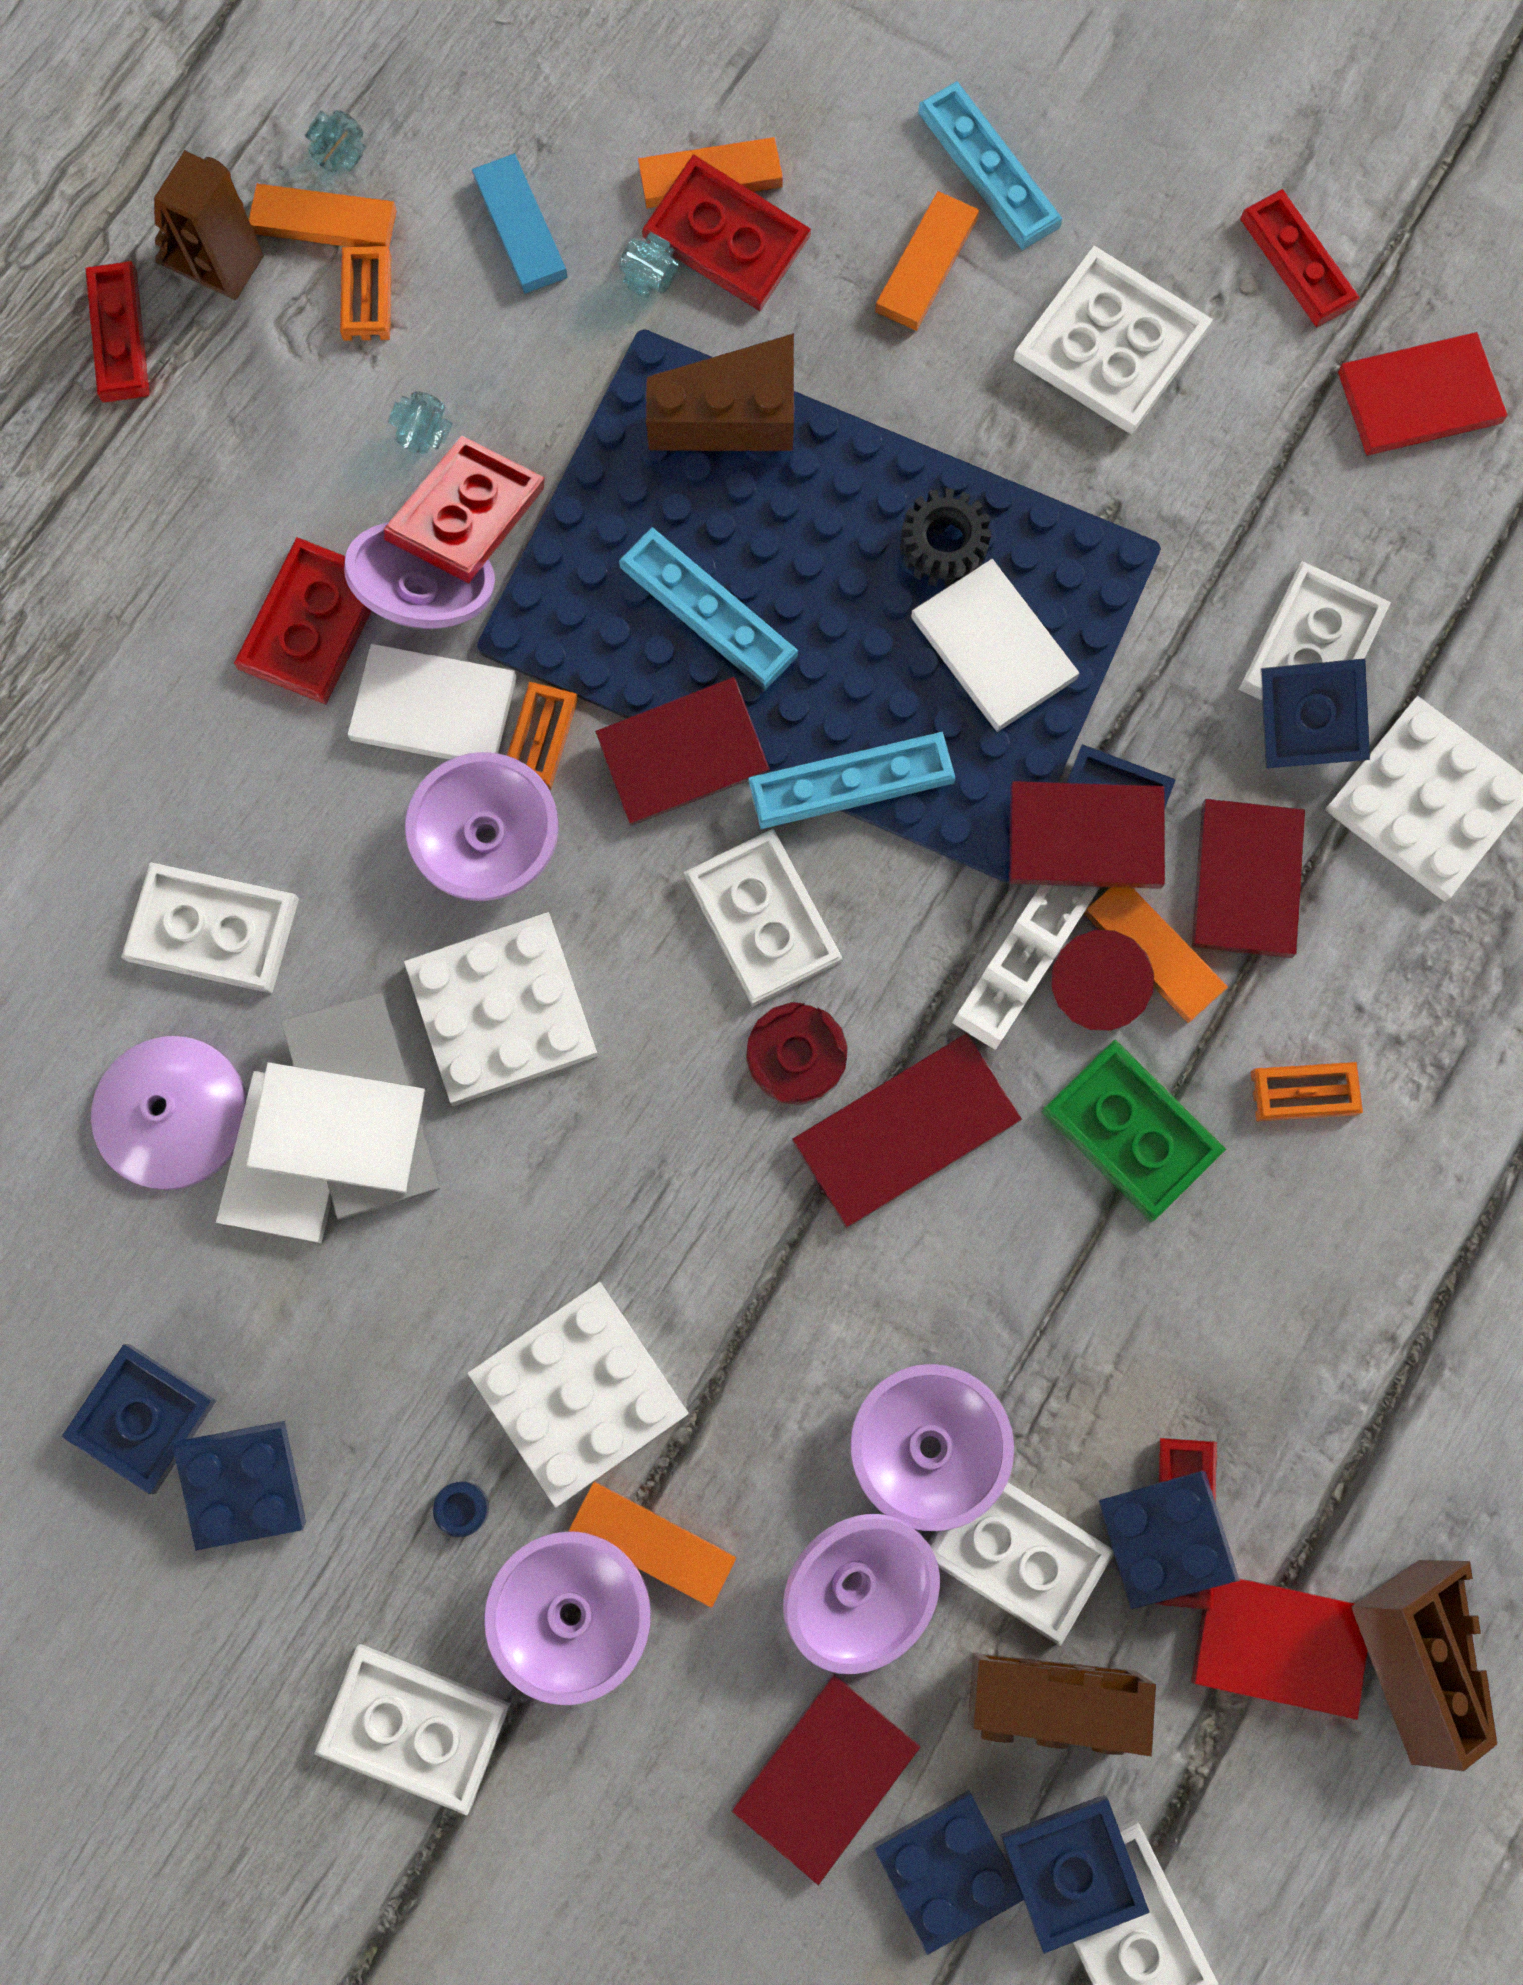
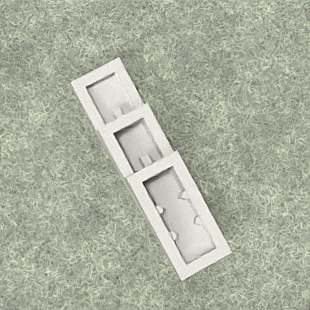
[952,885,1100,1050]

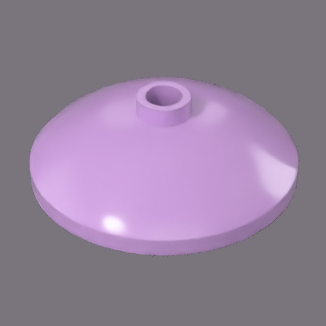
[344,522,495,629]
[405,752,559,901]
[91,1036,247,1190]
[851,1364,1014,1531]
[783,1514,940,1674]
[484,1531,651,1705]

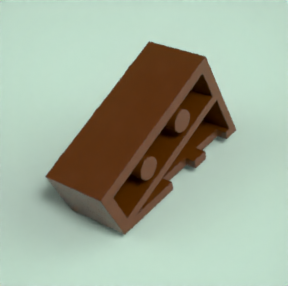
[154,150,264,301]
[646,333,794,451]
[1351,1560,1498,1772]
[968,1653,1156,1757]

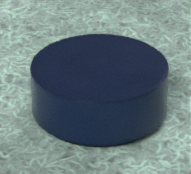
[433,1481,489,1537]

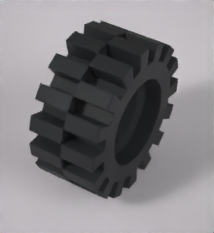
[900,488,991,587]

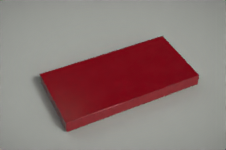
[792,1033,1022,1229]

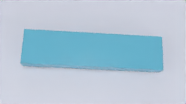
[918,81,1062,250]
[619,527,798,691]
[748,732,955,829]

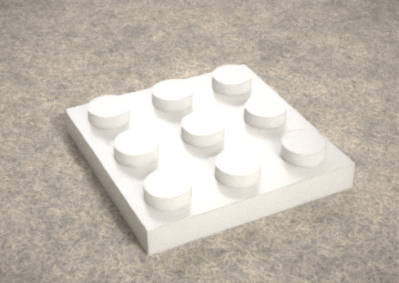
[1013,246,1213,435]
[1324,696,1523,902]
[404,912,598,1106]
[468,1282,689,1508]

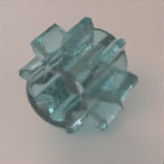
[305,110,366,172]
[619,232,678,299]
[388,391,453,454]

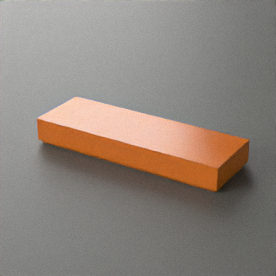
[638,137,783,209]
[249,183,397,247]
[875,191,979,331]
[1083,887,1228,1023]
[568,1481,737,1608]

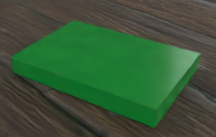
[1041,1039,1226,1222]

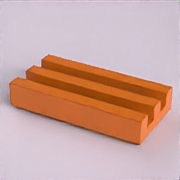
[340,246,392,341]
[507,682,578,790]
[1250,1062,1363,1122]

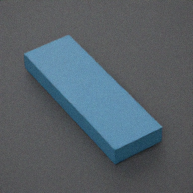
[472,153,568,294]

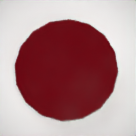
[1051,930,1154,1031]
[746,1002,848,1105]

